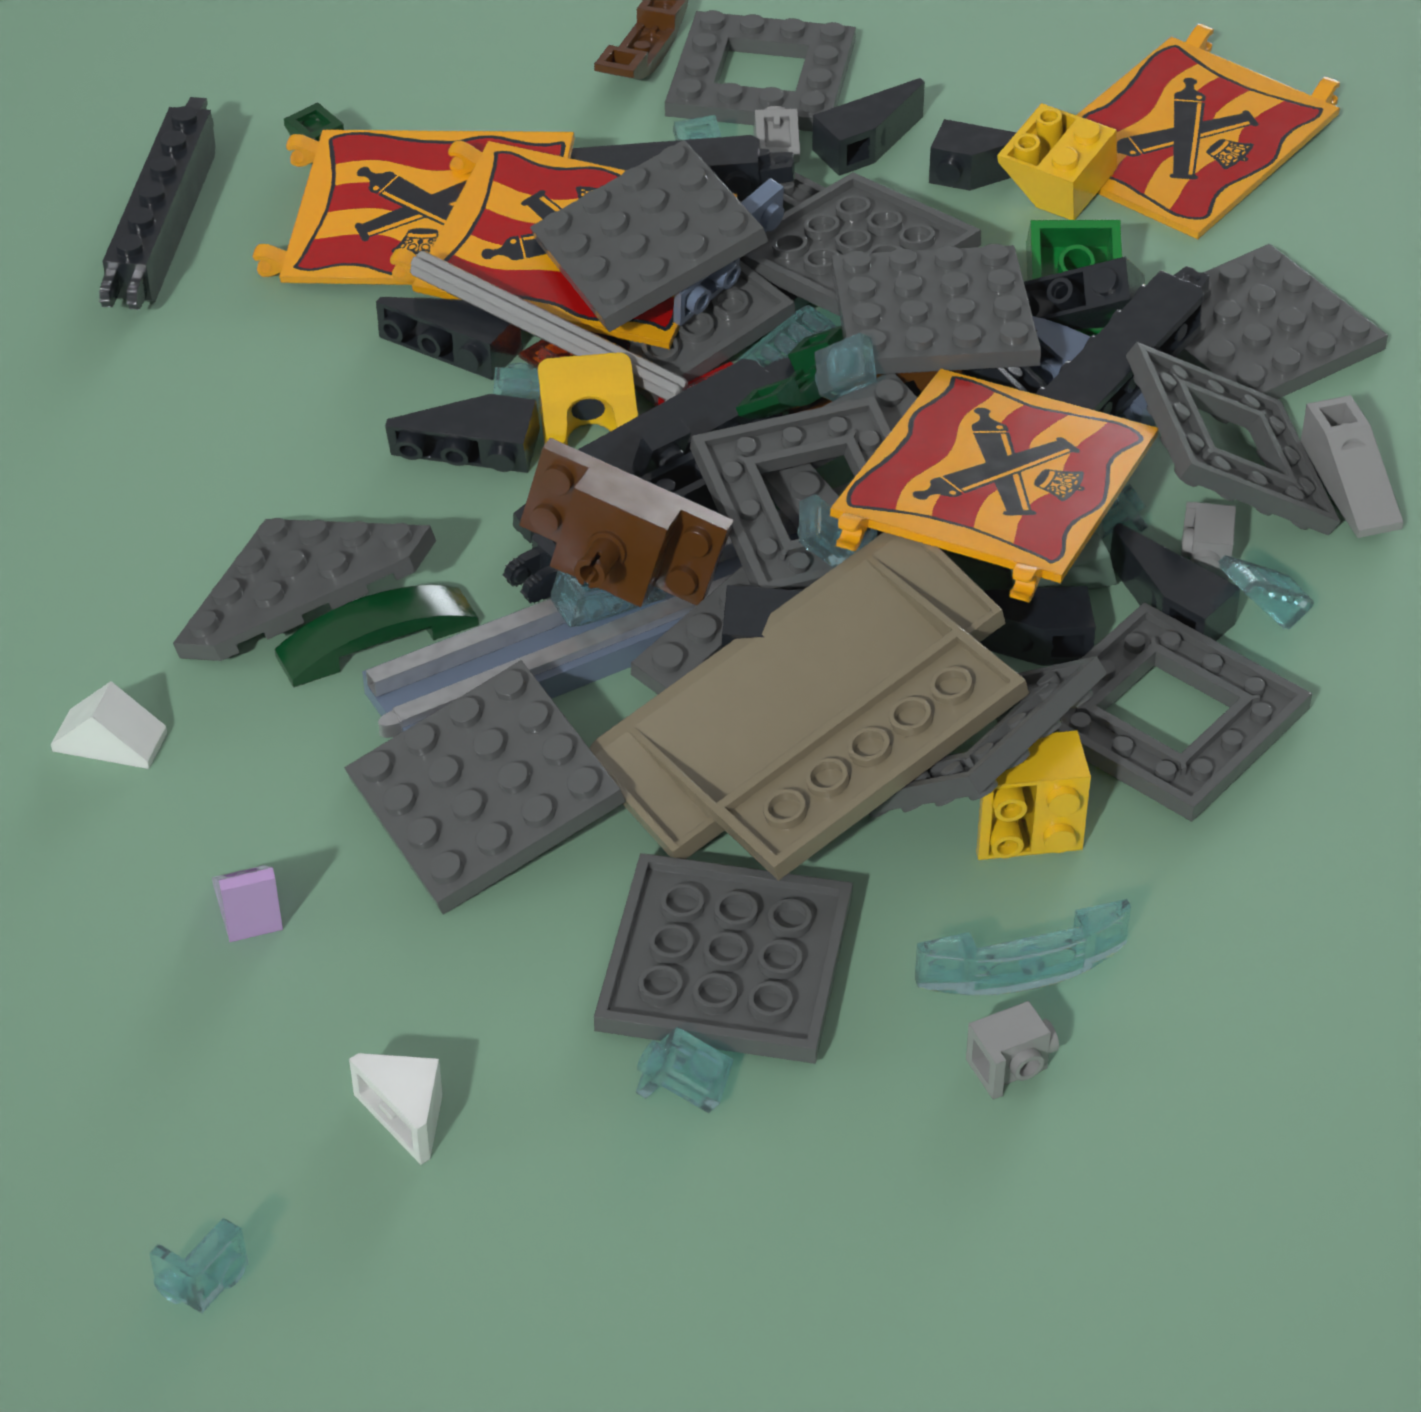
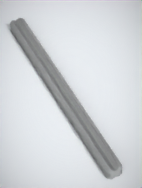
[410,251,688,400]

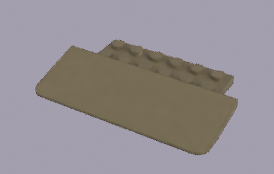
[589,532,1029,881]

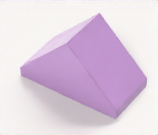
[212,865,283,942]

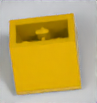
[997,103,1117,220]
[976,730,1091,860]

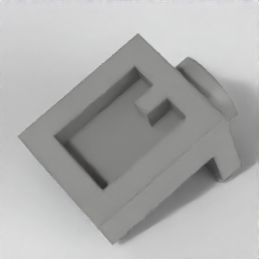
[753,106,800,162]

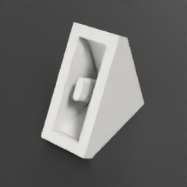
[51,681,167,769]
[349,1053,443,1165]

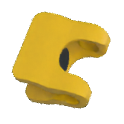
[538,352,638,445]

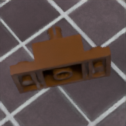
[519,438,734,607]

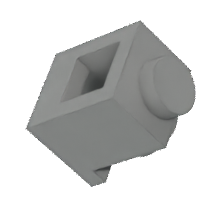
[1181,501,1236,581]
[966,1001,1059,1100]

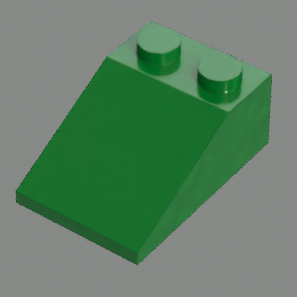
[1026,220,1122,337]

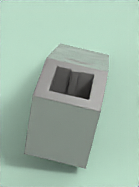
[1301,395,1403,538]

